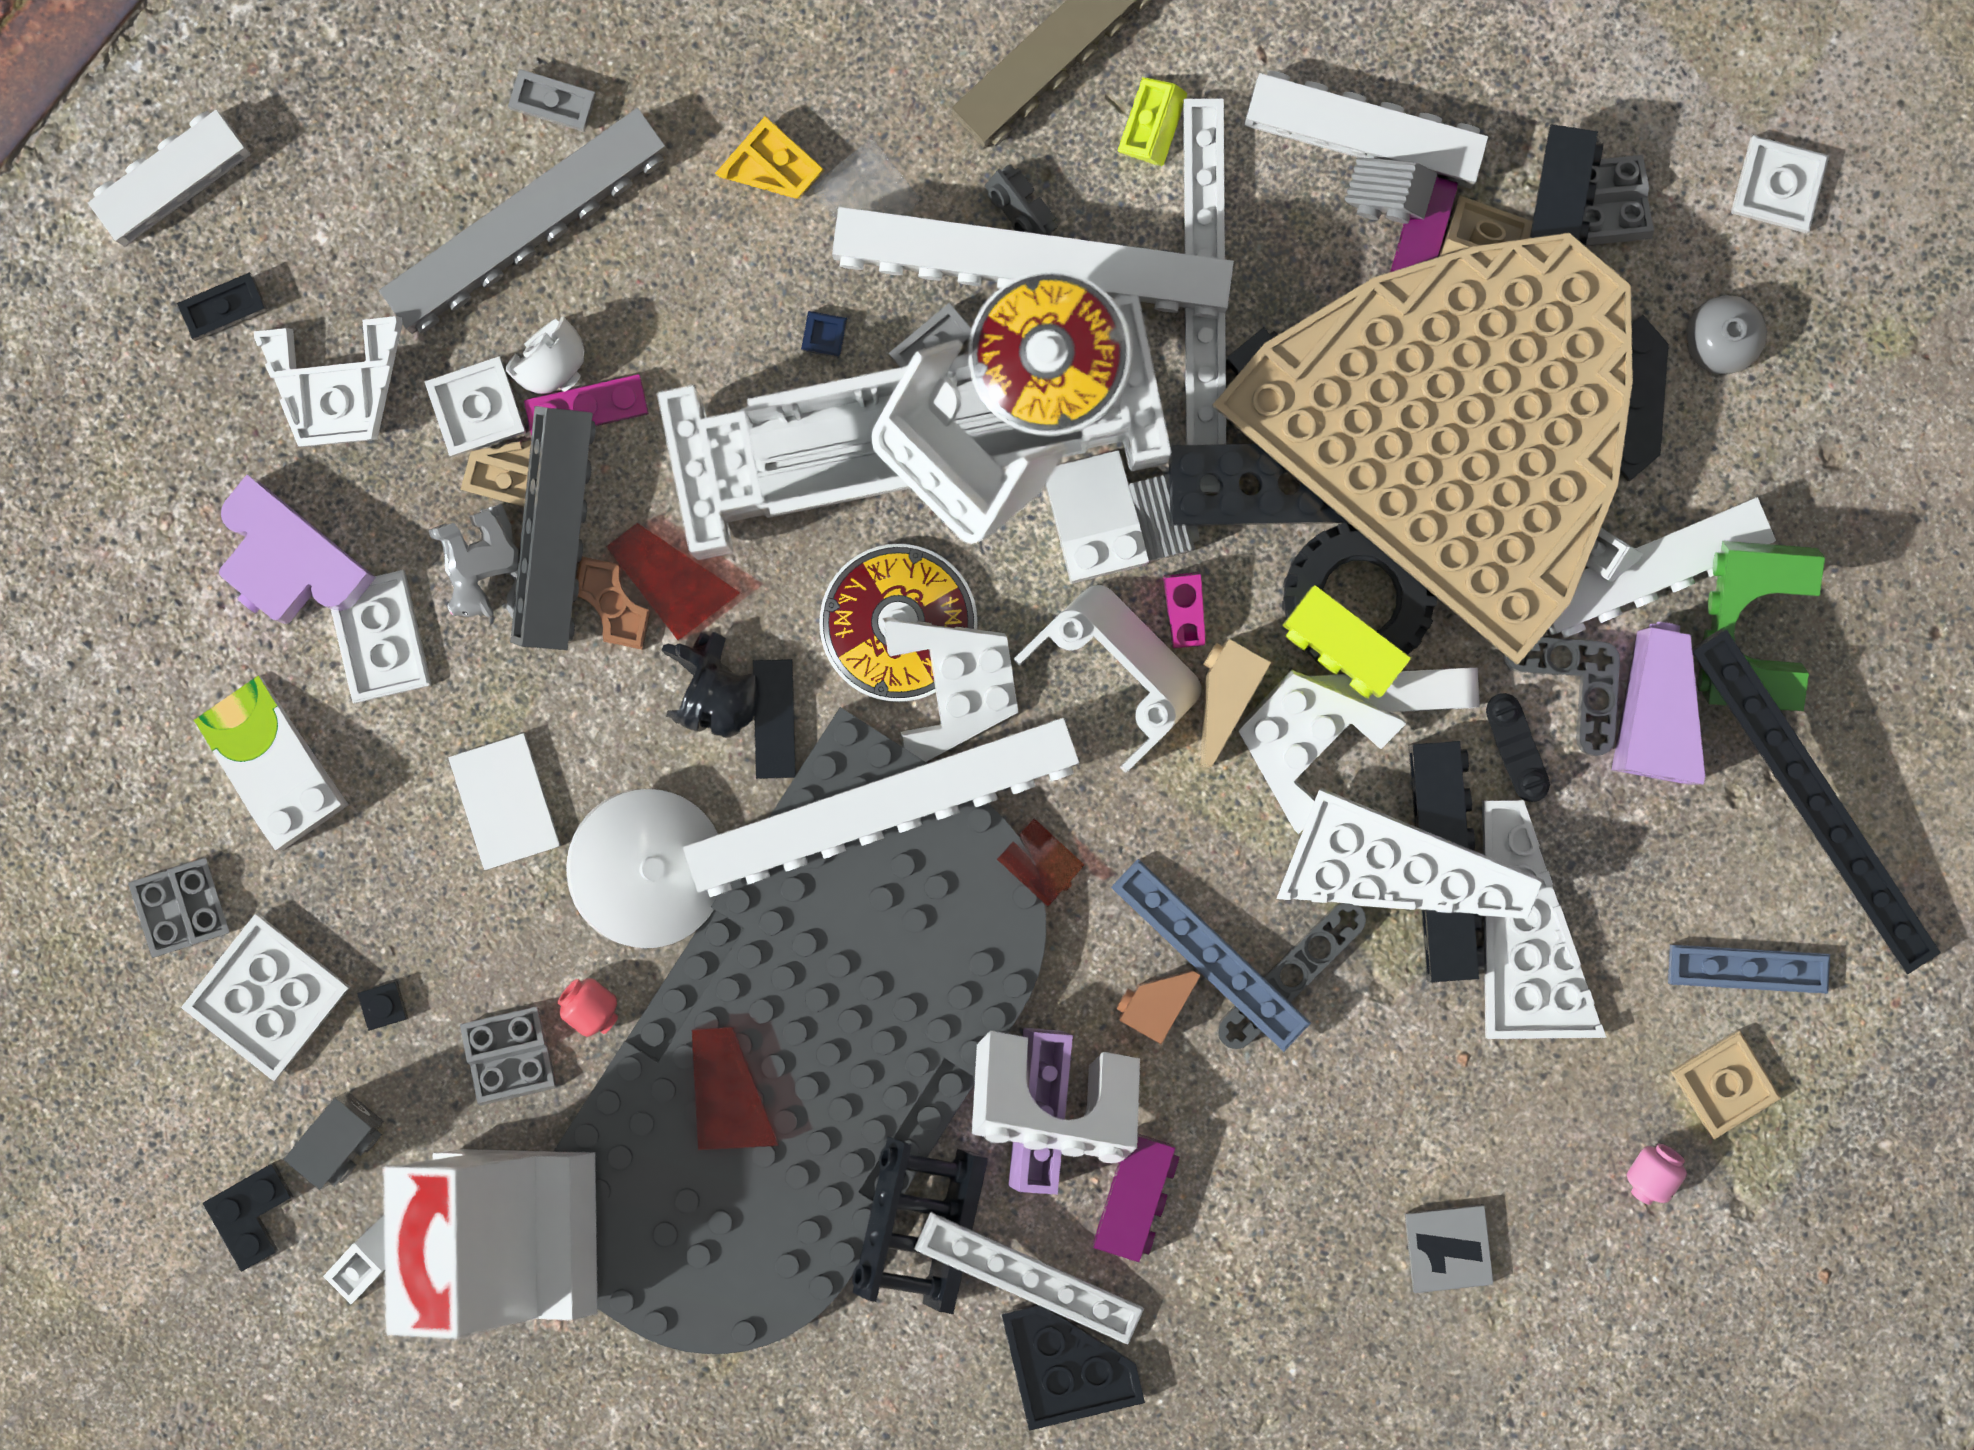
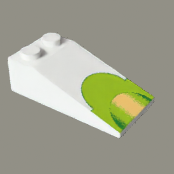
[194,675,349,850]

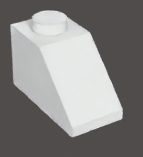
[323,1216,386,1304]

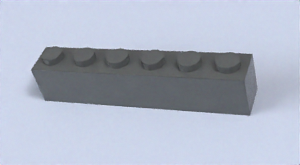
[510,406,596,650]

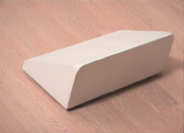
[1586,528,1643,582]

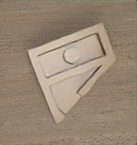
[460,441,531,507]

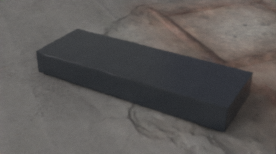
[753,659,796,779]

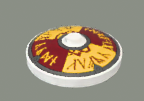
[968,271,1133,436]
[819,544,977,702]

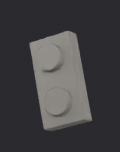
[508,69,596,132]
[889,303,972,368]

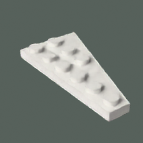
[1277,788,1544,919]
[1482,800,1606,1039]

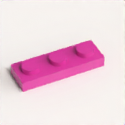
[524,374,649,436]

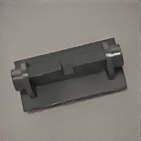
[984,164,1058,235]

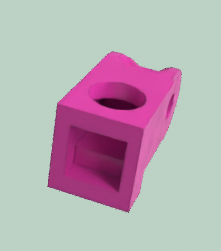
[1163,572,1205,649]

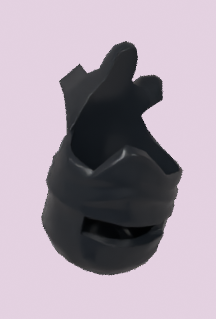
[662,632,759,738]

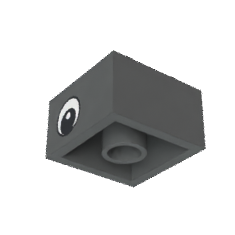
[283,1092,384,1190]

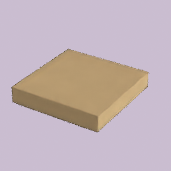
[1671,1030,1781,1139]

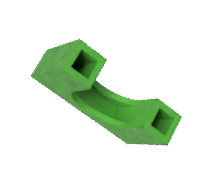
[1698,541,1825,711]

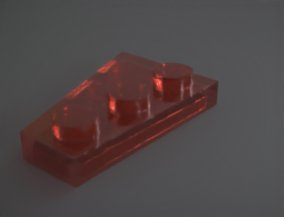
[606,523,742,641]
[692,1027,779,1150]

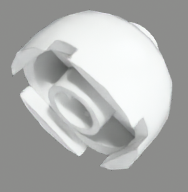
[506,316,584,394]

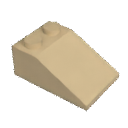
[1200,639,1271,768]

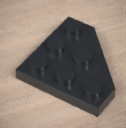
[1620,315,1669,482]
[1001,1304,1145,1431]

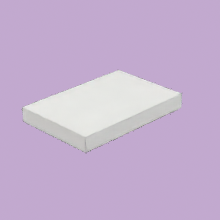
[331,570,432,704]
[448,733,561,870]

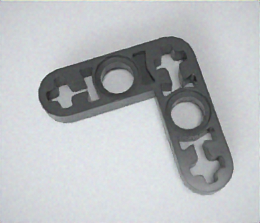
[1503,637,1620,756]

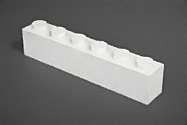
[1244,71,1488,189]
[1549,497,1776,638]

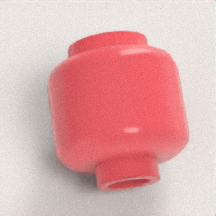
[558,978,618,1037]

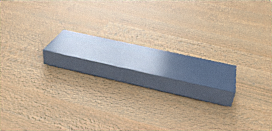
[1668,945,1830,994]

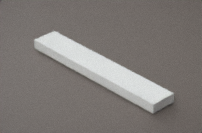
[914,1212,1144,1345]

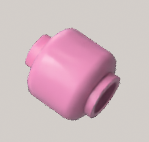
[1627,1143,1687,1205]

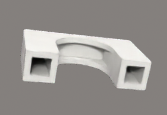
[972,1031,1140,1163]

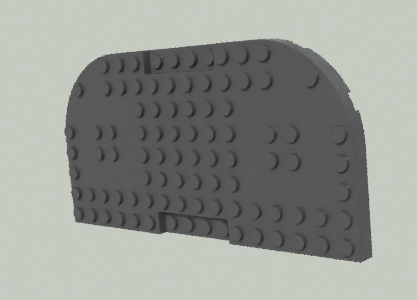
[553,707,1046,1354]

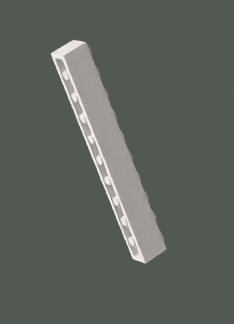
[832,207,1234,318]
[683,718,1079,897]

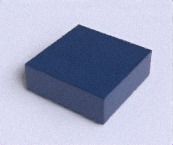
[801,311,847,358]

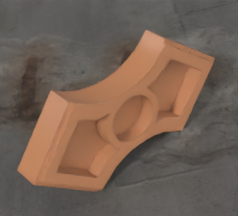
[576,556,651,650]

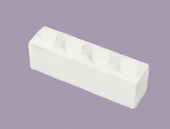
[87,110,251,247]

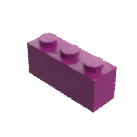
[1093,1134,1180,1262]

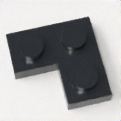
[202,1163,294,1272]

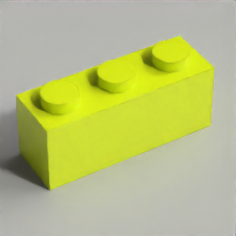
[1282,585,1411,699]

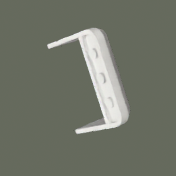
[872,340,1067,543]
[1014,585,1201,773]

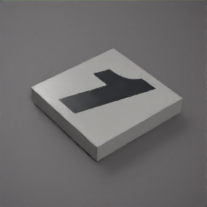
[1404,1204,1493,1293]

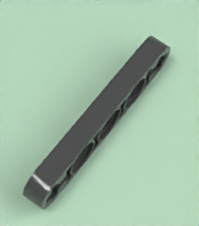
[1217,903,1366,1049]

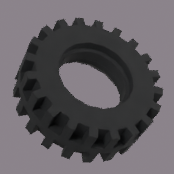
[1282,522,1437,673]

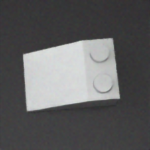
[1046,450,1149,584]

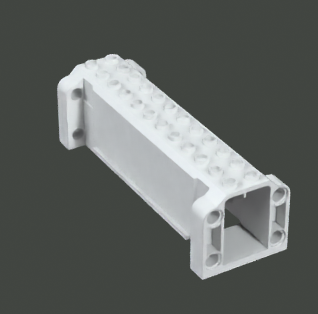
[657,294,1171,560]

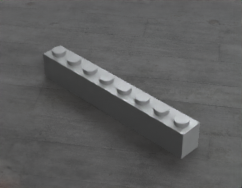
[379,108,668,334]

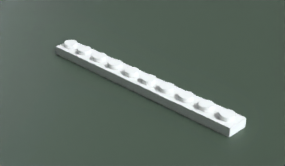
[1183,99,1226,494]

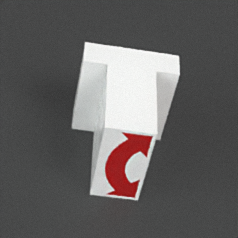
[384,1149,597,1338]

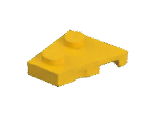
[715,116,825,199]

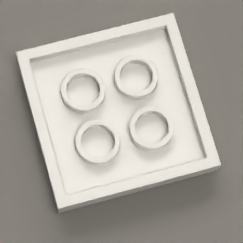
[181,914,350,1081]

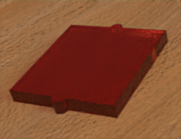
[997,818,1084,906]

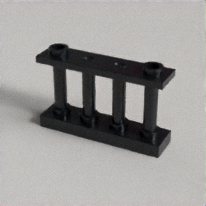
[852,1136,989,1314]

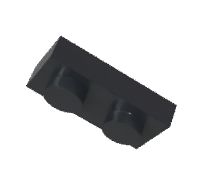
[177,272,268,341]

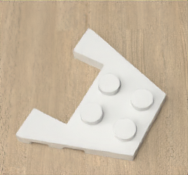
[254,316,402,447]
[882,617,1018,762]
[1237,670,1406,834]

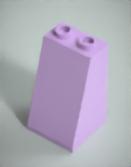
[1611,622,1705,785]

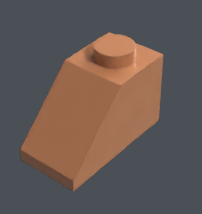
[1116,970,1201,1044]

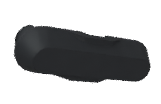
[1486,693,1550,802]

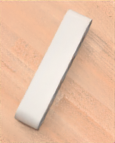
[1308,668,1480,713]

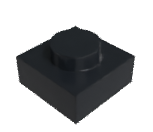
[357,981,409,1031]

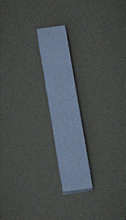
[1111,859,1311,1052]

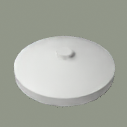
[567,789,719,948]

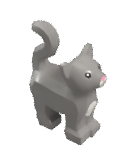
[429,504,519,618]

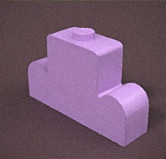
[219,475,376,624]

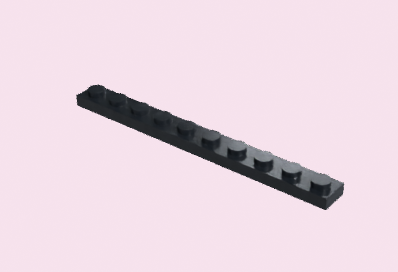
[1692,627,1941,975]

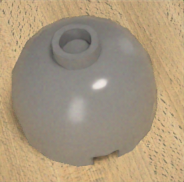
[1686,295,1767,374]

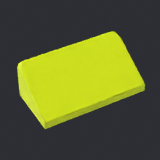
[1118,77,1187,166]

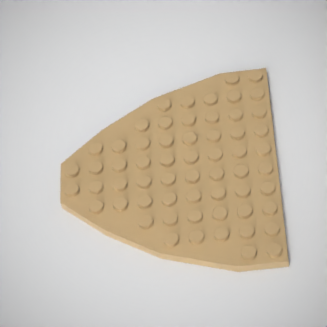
[1212,233,1633,665]

